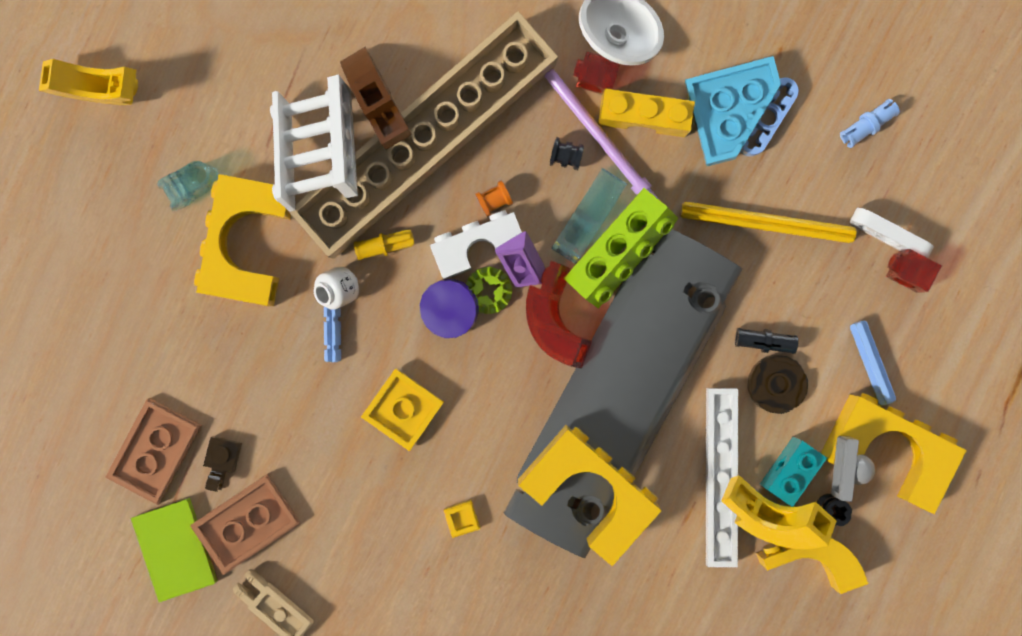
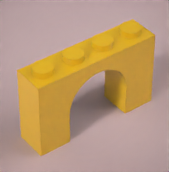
[194,174,291,306]
[821,393,967,515]
[518,425,662,566]

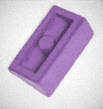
[495,231,545,288]

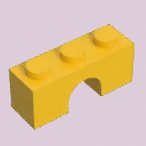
[598,89,695,137]

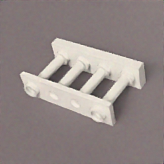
[270,74,358,212]

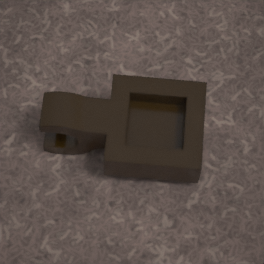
[203,436,242,492]

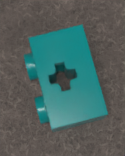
[759,437,827,507]

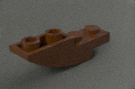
[340,47,412,150]

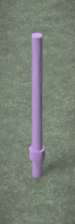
[544,69,659,199]

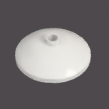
[579,0,664,66]

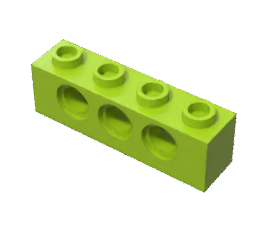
[563,188,679,309]

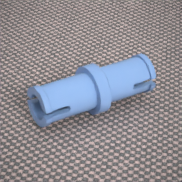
[840,99,900,148]

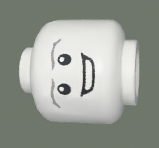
[314,267,359,310]

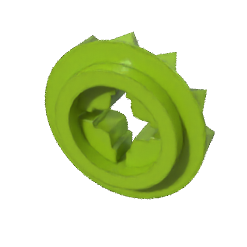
[466,267,512,314]

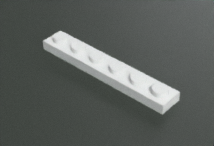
[706,388,738,567]

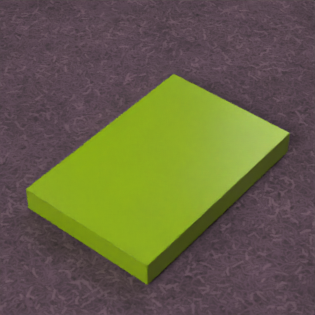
[130,498,218,603]

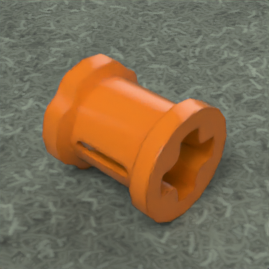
[475,180,513,217]

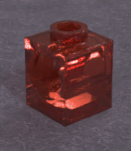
[573,51,620,95]
[886,249,942,293]

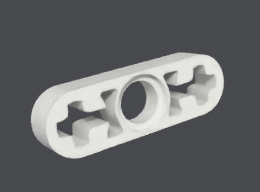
[850,208,934,261]

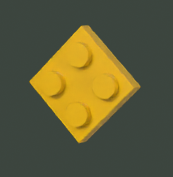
[361,368,444,451]

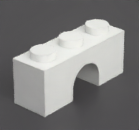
[430,210,522,279]

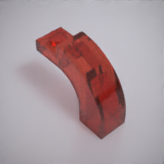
[526,261,592,369]

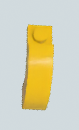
[39,59,138,105]
[721,475,837,549]
[756,537,869,594]

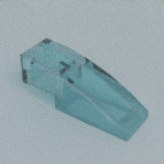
[551,168,627,264]

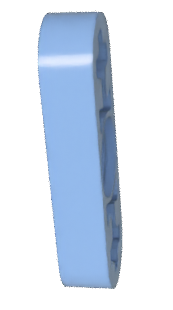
[741,77,799,157]

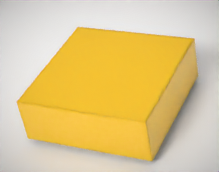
[443,499,481,538]

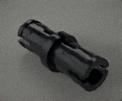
[735,328,798,354]

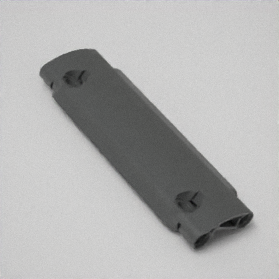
[504,229,742,558]

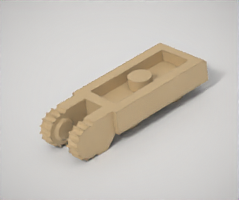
[233,569,314,636]

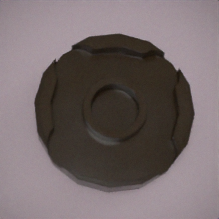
[747,355,808,414]

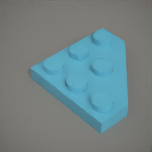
[685,56,781,167]

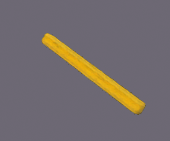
[681,202,857,243]

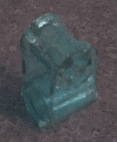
[157,161,219,211]

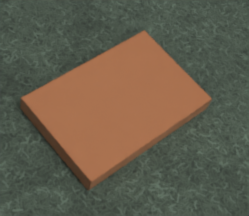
[105,398,202,505]
[190,474,300,575]

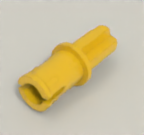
[354,230,414,260]

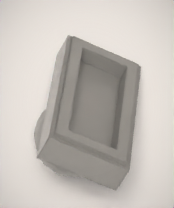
[831,436,875,502]

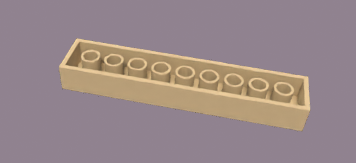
[289,11,558,259]

